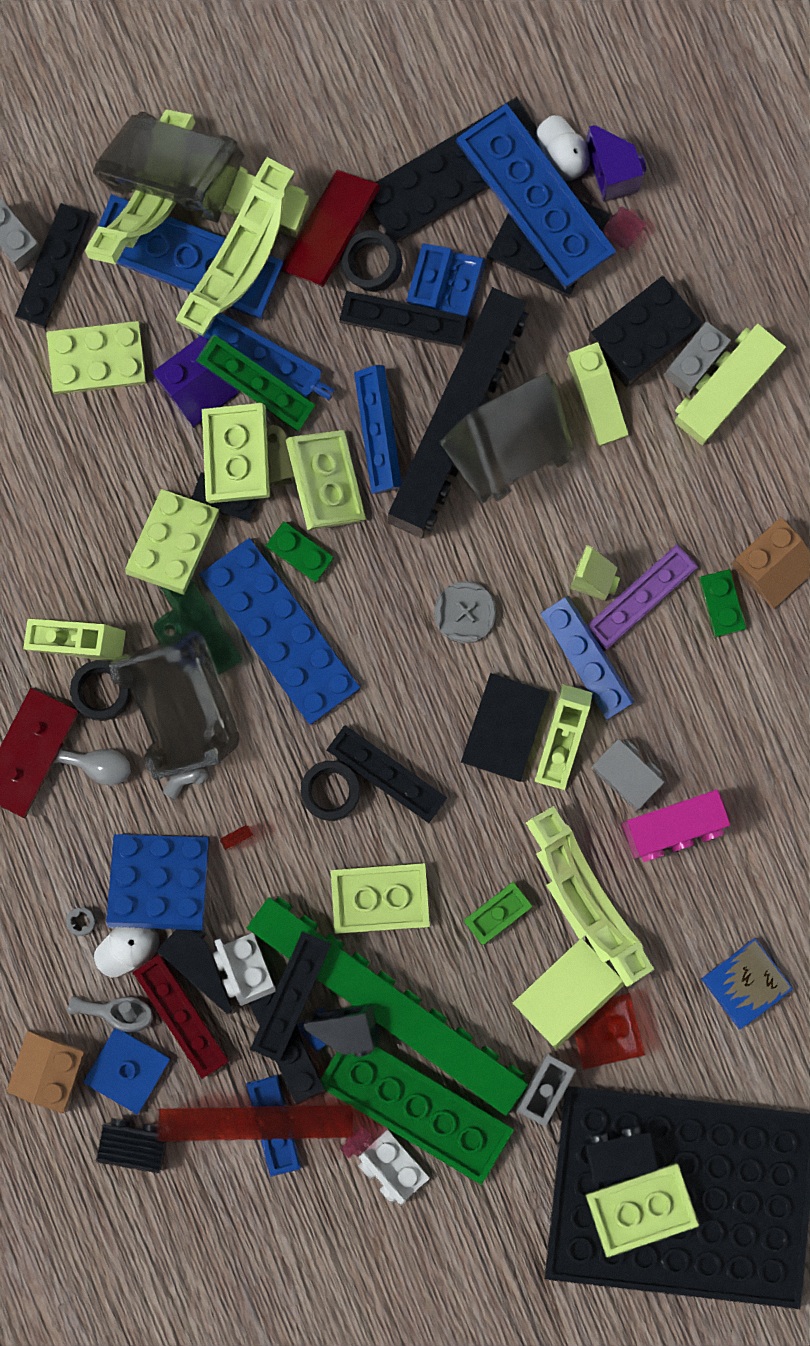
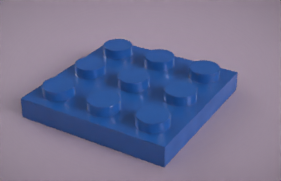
[106,834,209,930]

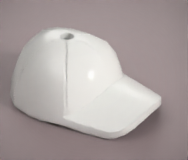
[536,115,590,181]
[94,927,160,977]

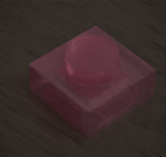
[603,206,646,251]
[340,1124,372,1159]

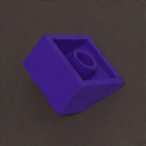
[586,125,647,202]
[153,336,240,428]

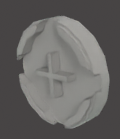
[434,581,496,644]

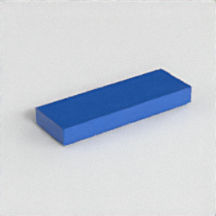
[246,1075,301,1177]

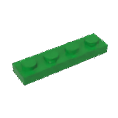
[195,334,315,431]

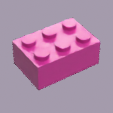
[621,789,731,862]

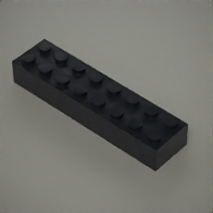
[388,287,529,539]

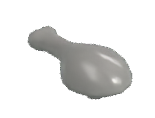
[53,749,131,786]
[66,997,153,1032]

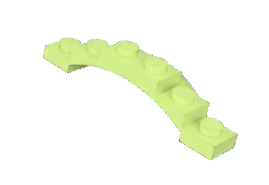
[85,109,196,264]
[175,157,295,337]
[526,806,654,987]

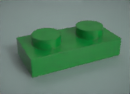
[265,521,334,584]
[698,569,746,638]

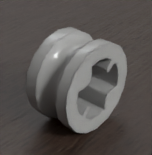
[66,907,95,936]

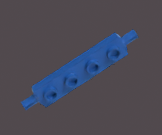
[198,313,335,401]

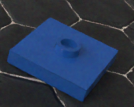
[83,1028,171,1115]

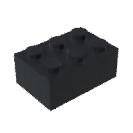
[588,275,702,388]

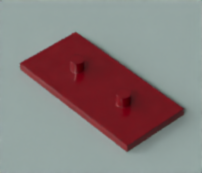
[281,169,381,287]
[0,688,79,819]

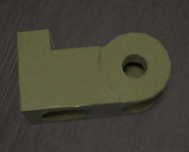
[267,425,296,489]

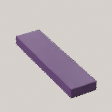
[587,544,698,651]

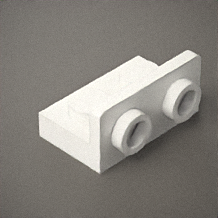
[213,933,276,1006]
[358,1129,430,1205]

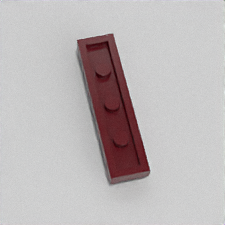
[132,955,229,1079]

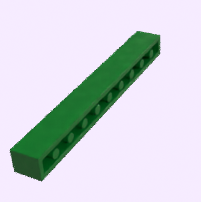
[246,896,528,1116]

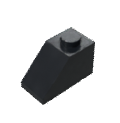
[304,1003,380,1057]

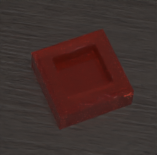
[220,825,255,851]

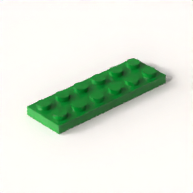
[321,1046,514,1185]

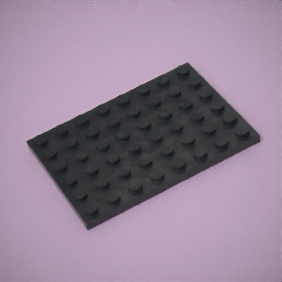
[544,1086,810,1309]

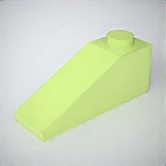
[567,342,628,446]
[570,546,620,601]
[23,619,126,662]
[535,684,593,790]

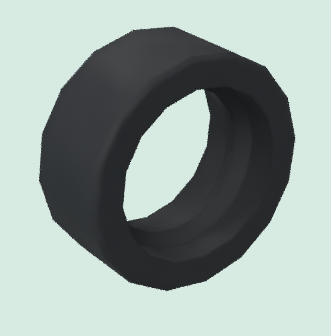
[341,230,403,292]
[70,660,131,721]
[300,760,360,821]

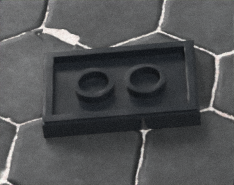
[460,673,550,782]

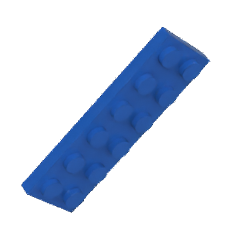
[456,103,616,289]
[97,194,284,320]
[199,538,360,725]

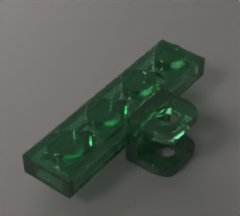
[153,579,243,678]

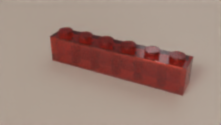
[156,1105,353,1142]

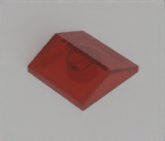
[574,993,646,1070]

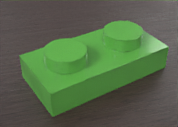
[463,882,533,946]

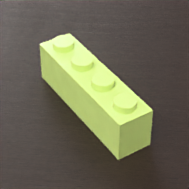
[181,154,310,238]
[674,323,786,446]

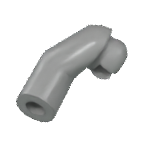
[162,763,207,800]

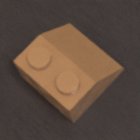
[731,517,810,609]
[7,1031,88,1114]

